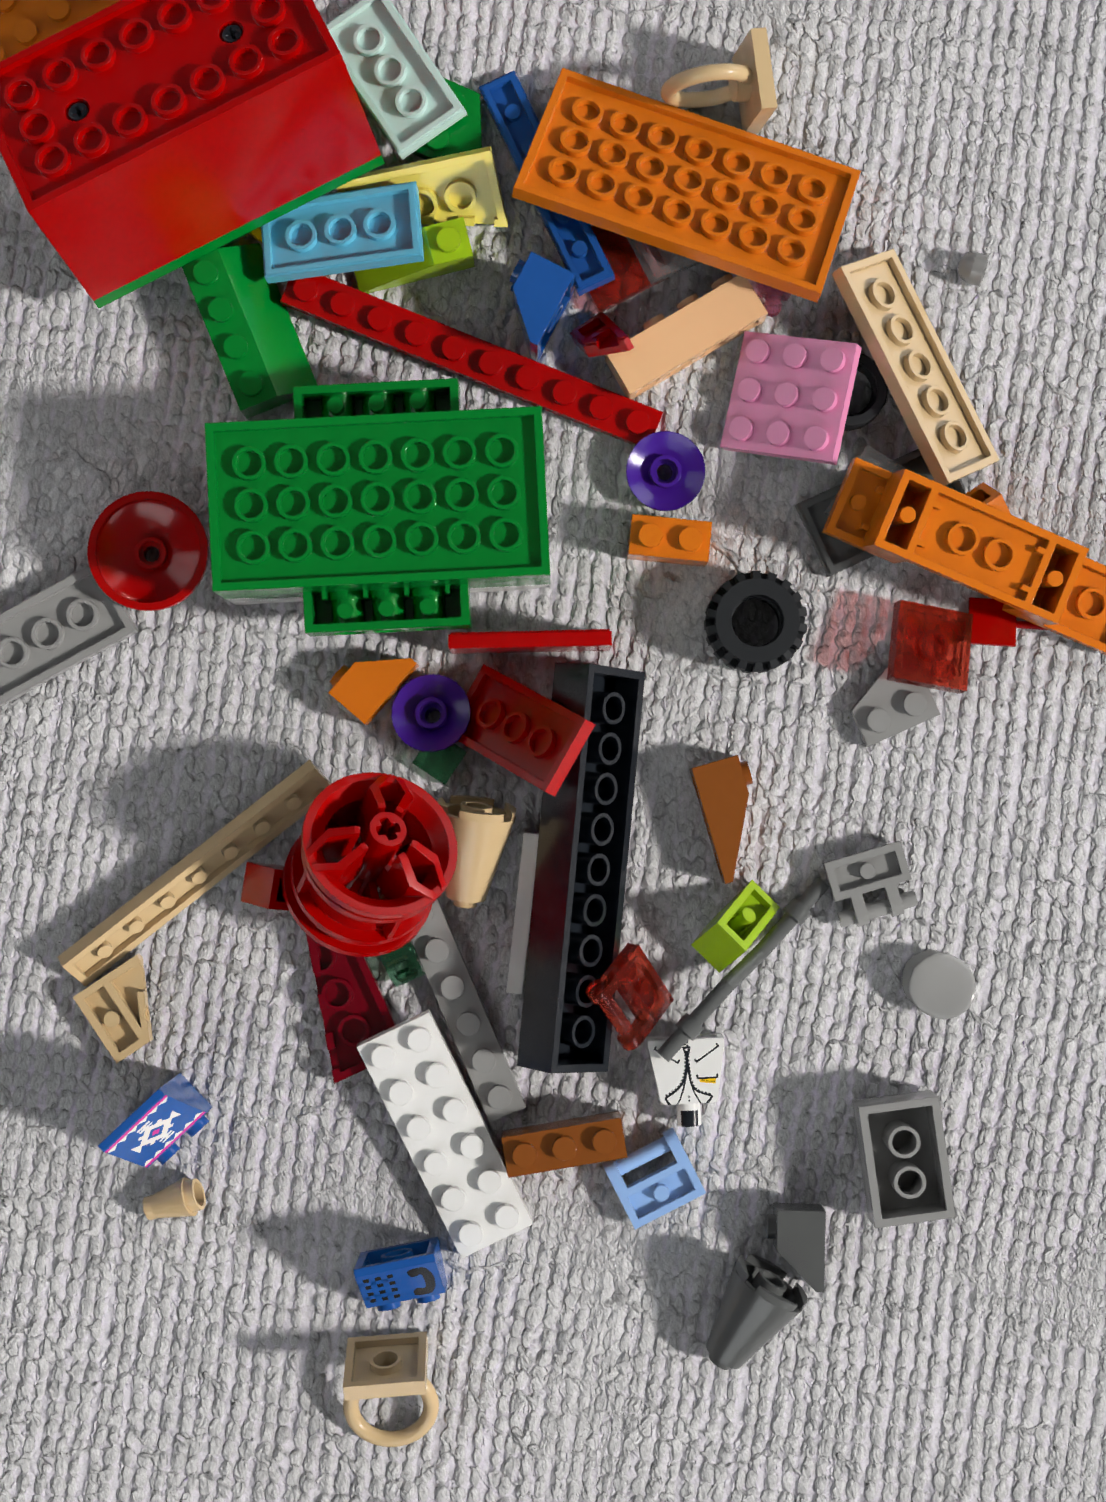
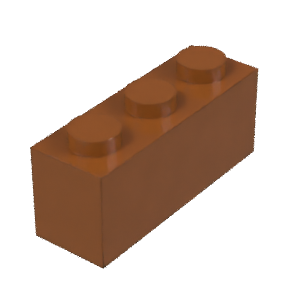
[501,1111,628,1178]

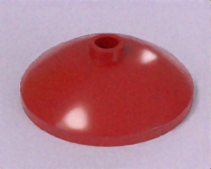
[87,491,209,611]

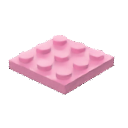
[720,331,862,465]

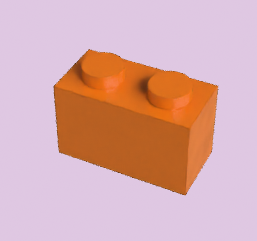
[627,514,712,567]

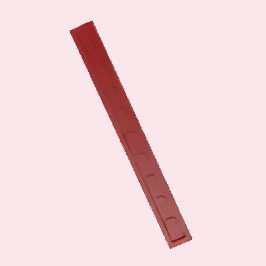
[280,276,663,446]

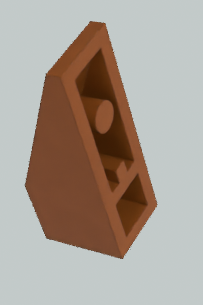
[689,755,753,884]

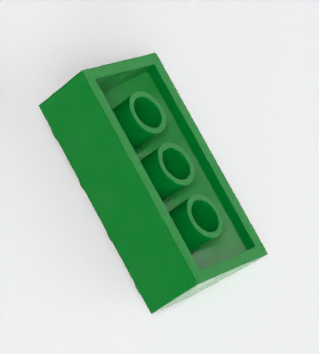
[182,243,318,419]

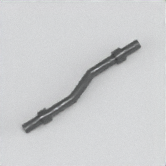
[657,877,829,1062]

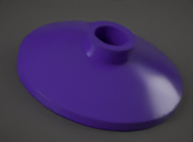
[626,431,705,511]
[392,674,471,752]

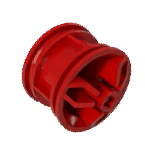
[282,772,458,957]

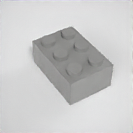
[852,1090,956,1228]

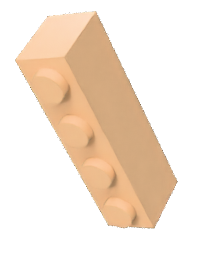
[605,273,768,399]

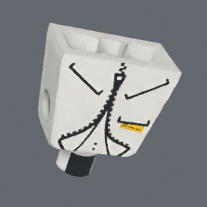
[646,1033,724,1127]

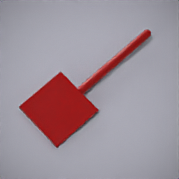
[968,597,1047,647]

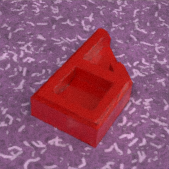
[570,312,634,357]

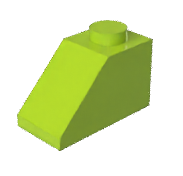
[691,880,780,973]

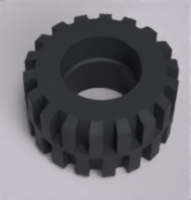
[704,571,808,674]

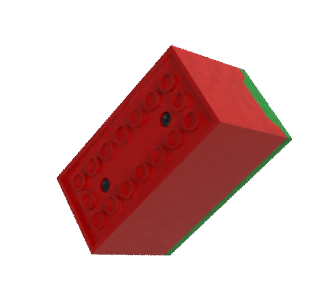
[0,0,385,308]

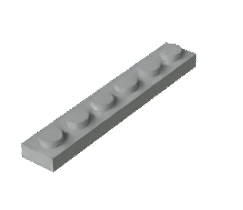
[411,899,526,1123]

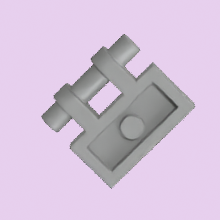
[822,841,918,928]

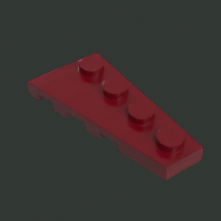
[306,934,397,1084]

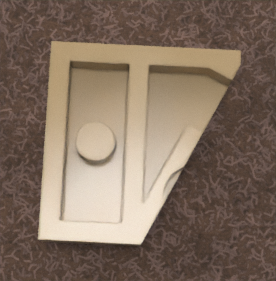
[73,953,153,1064]

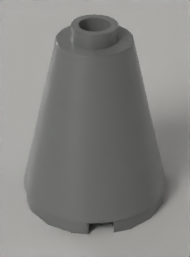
[706,1254,807,1370]

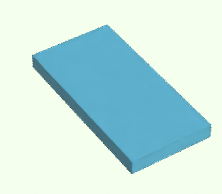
[261,181,424,284]

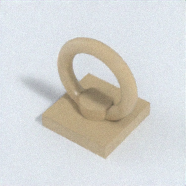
[661,27,778,134]
[343,1331,439,1447]

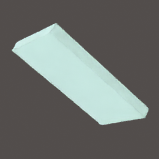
[326,0,467,160]

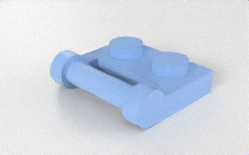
[602,1127,706,1229]

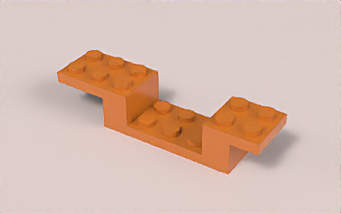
[822,457,1106,655]

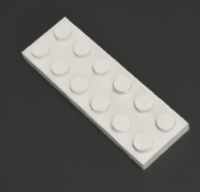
[357,1009,533,1259]

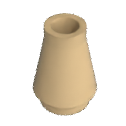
[143,1177,206,1220]

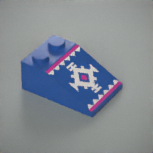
[98,1072,212,1168]

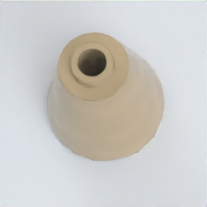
[437,795,516,909]

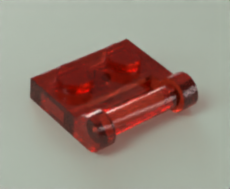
[586,943,674,1051]

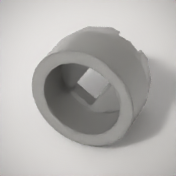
[958,252,989,287]

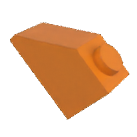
[328,658,419,725]

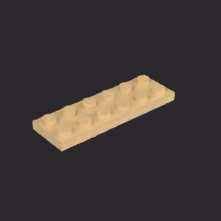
[831,248,1000,486]

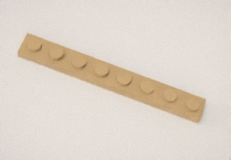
[58,759,331,986]

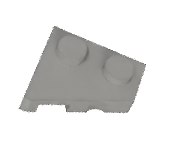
[850,645,940,747]

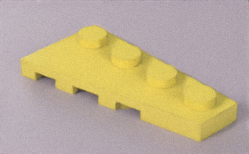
[336,146,508,227]

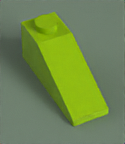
[354,217,475,294]

